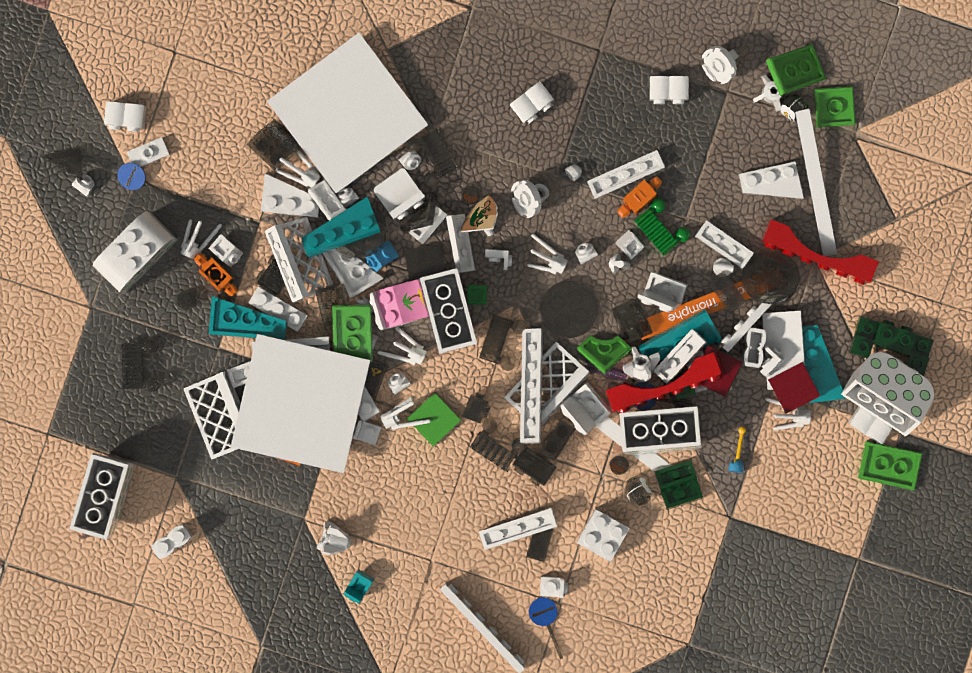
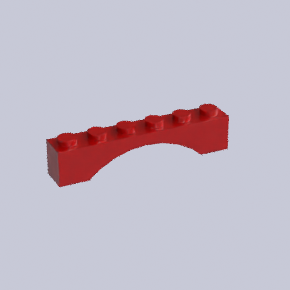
[761,219,879,285]
[605,351,724,413]

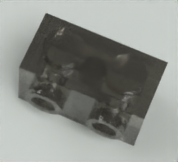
[462,393,491,423]

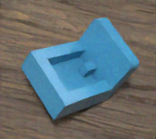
[365,240,399,272]

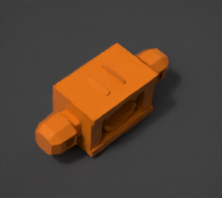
[617,176,662,218]
[194,253,238,296]

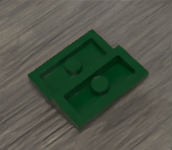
[654,460,703,510]

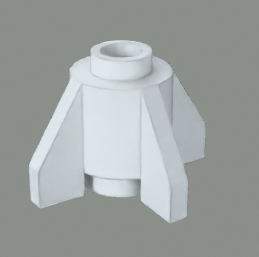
[753,75,782,112]
[623,346,660,382]
[317,521,351,555]

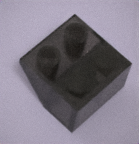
[247,119,301,173]

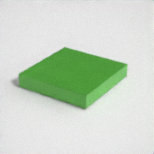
[814,87,856,128]
[407,393,461,446]

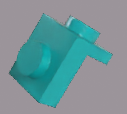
[343,569,374,604]

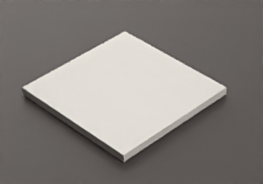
[267,33,428,194]
[231,334,370,473]

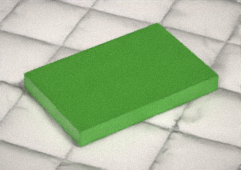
[766,44,826,96]
[332,304,373,362]
[858,441,923,491]

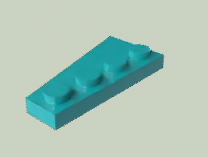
[301,197,380,258]
[209,296,287,340]
[638,309,722,361]
[802,325,846,403]

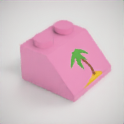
[376,279,429,328]

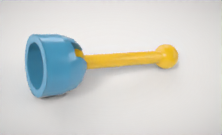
[728,427,746,473]

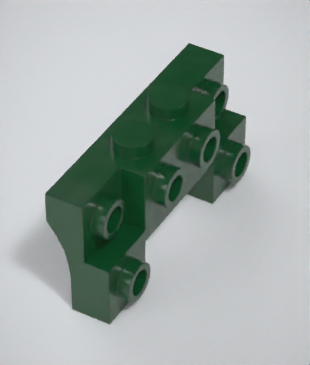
[849,316,934,376]

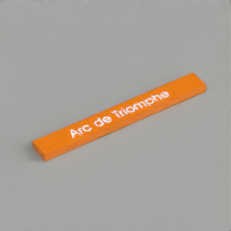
[635,267,785,340]

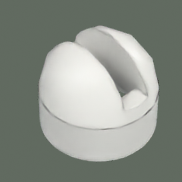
[565,165,582,181]

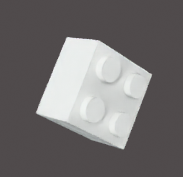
[576,508,630,562]

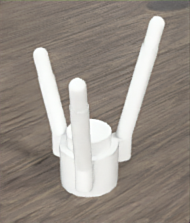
[277,150,321,187]
[180,219,222,259]
[527,234,568,274]
[378,327,427,365]
[381,397,431,431]
[765,397,811,430]

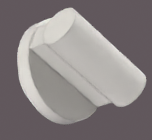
[398,148,421,170]
[72,174,94,197]
[337,188,360,209]
[575,243,598,265]
[609,254,630,273]
[713,258,734,277]
[388,373,411,395]

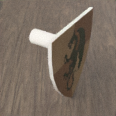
[460,195,498,236]

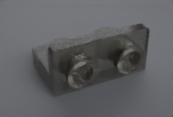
[315,283,349,327]
[611,298,652,343]

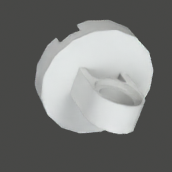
[702,46,739,84]
[511,179,549,218]

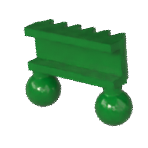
[634,198,690,256]

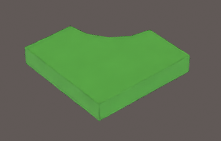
[577,335,632,374]

